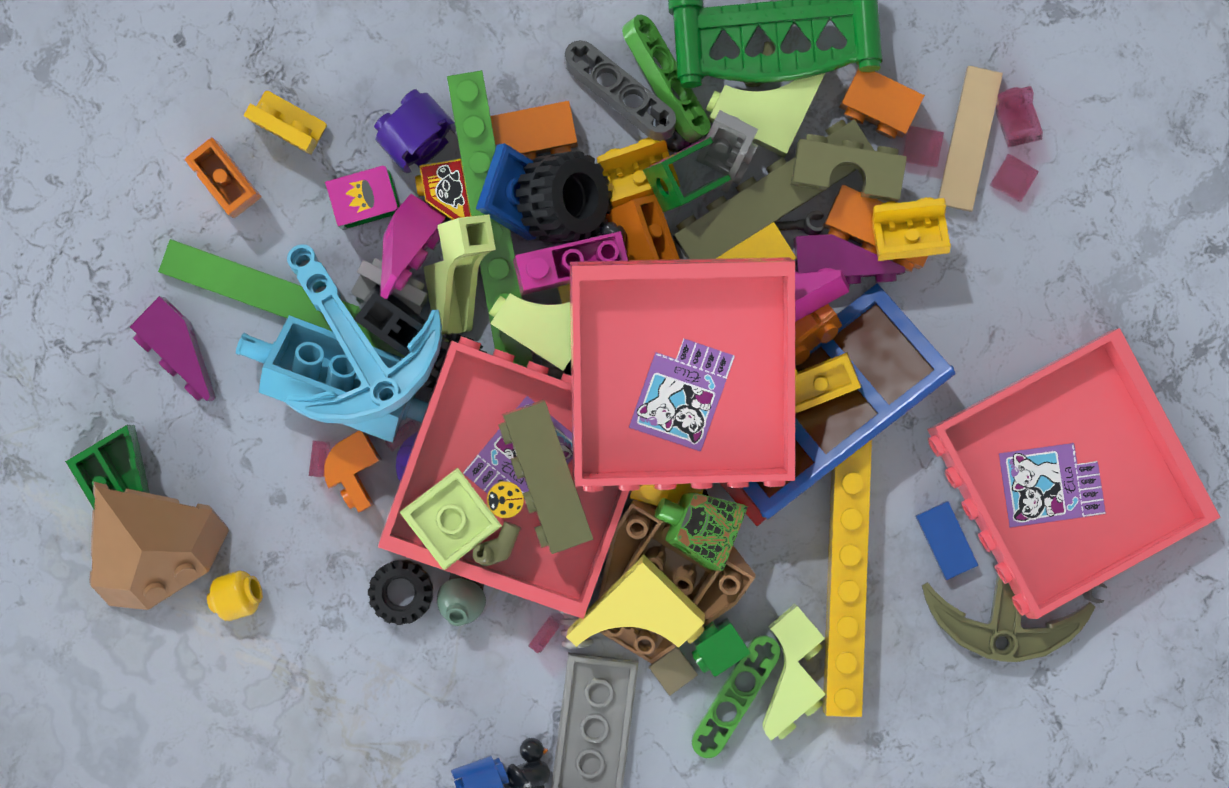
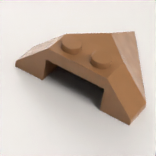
[89,482,229,610]

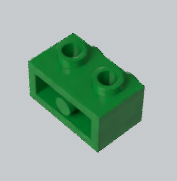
[691,617,751,677]

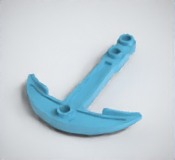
[285,245,442,424]

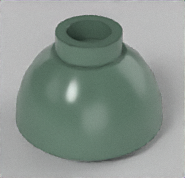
[437,578,486,626]

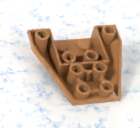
[598,500,756,664]

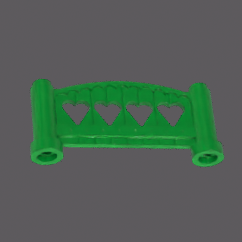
[668,0,883,88]

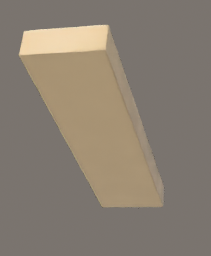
[938,65,1003,212]

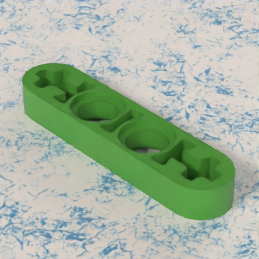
[622,14,711,143]
[692,635,780,758]

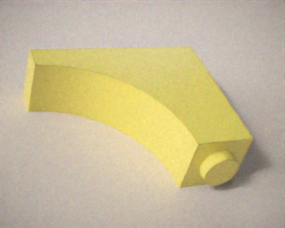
[566,555,705,648]

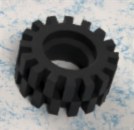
[368,560,434,625]

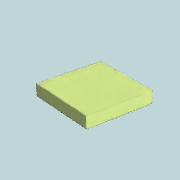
[400,468,502,570]

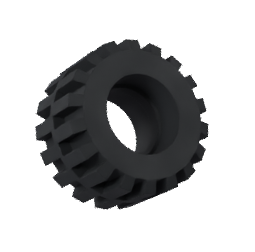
[516,151,612,244]

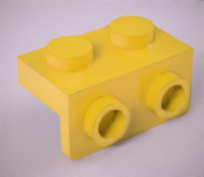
[596,137,680,208]
[872,197,951,261]

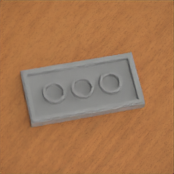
[551,652,639,788]

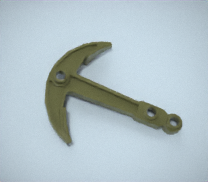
[922,574,1095,662]

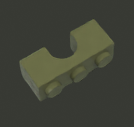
[790,134,907,202]

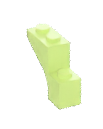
[423,214,496,335]
[762,603,826,741]

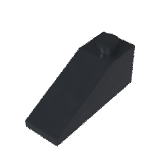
[354,283,450,379]

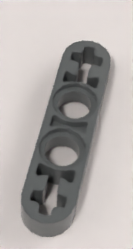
[565,40,676,141]

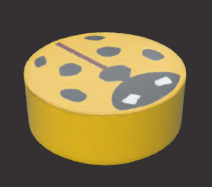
[487,481,524,518]

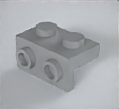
[696,110,758,193]
[351,258,429,315]

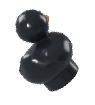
[506,738,550,788]

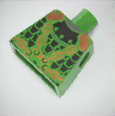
[655,493,748,571]

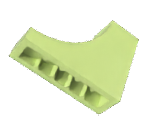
[706,73,825,157]
[489,293,571,371]

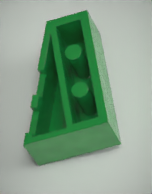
[65,424,150,509]

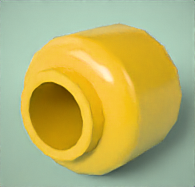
[207,570,263,621]

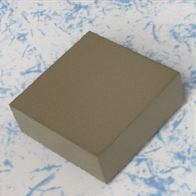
[648,647,698,696]

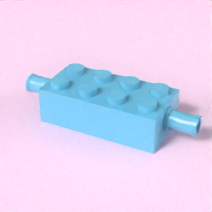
[235,315,428,443]

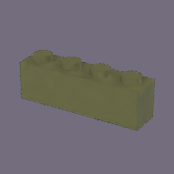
[498,400,594,554]

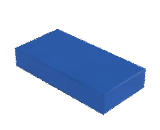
[915,501,978,580]

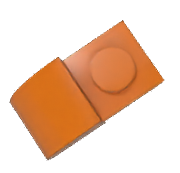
[324,430,382,513]

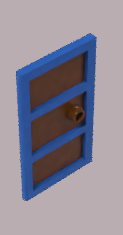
[743,283,956,520]

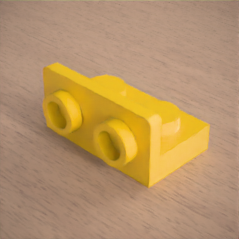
[243,91,327,155]

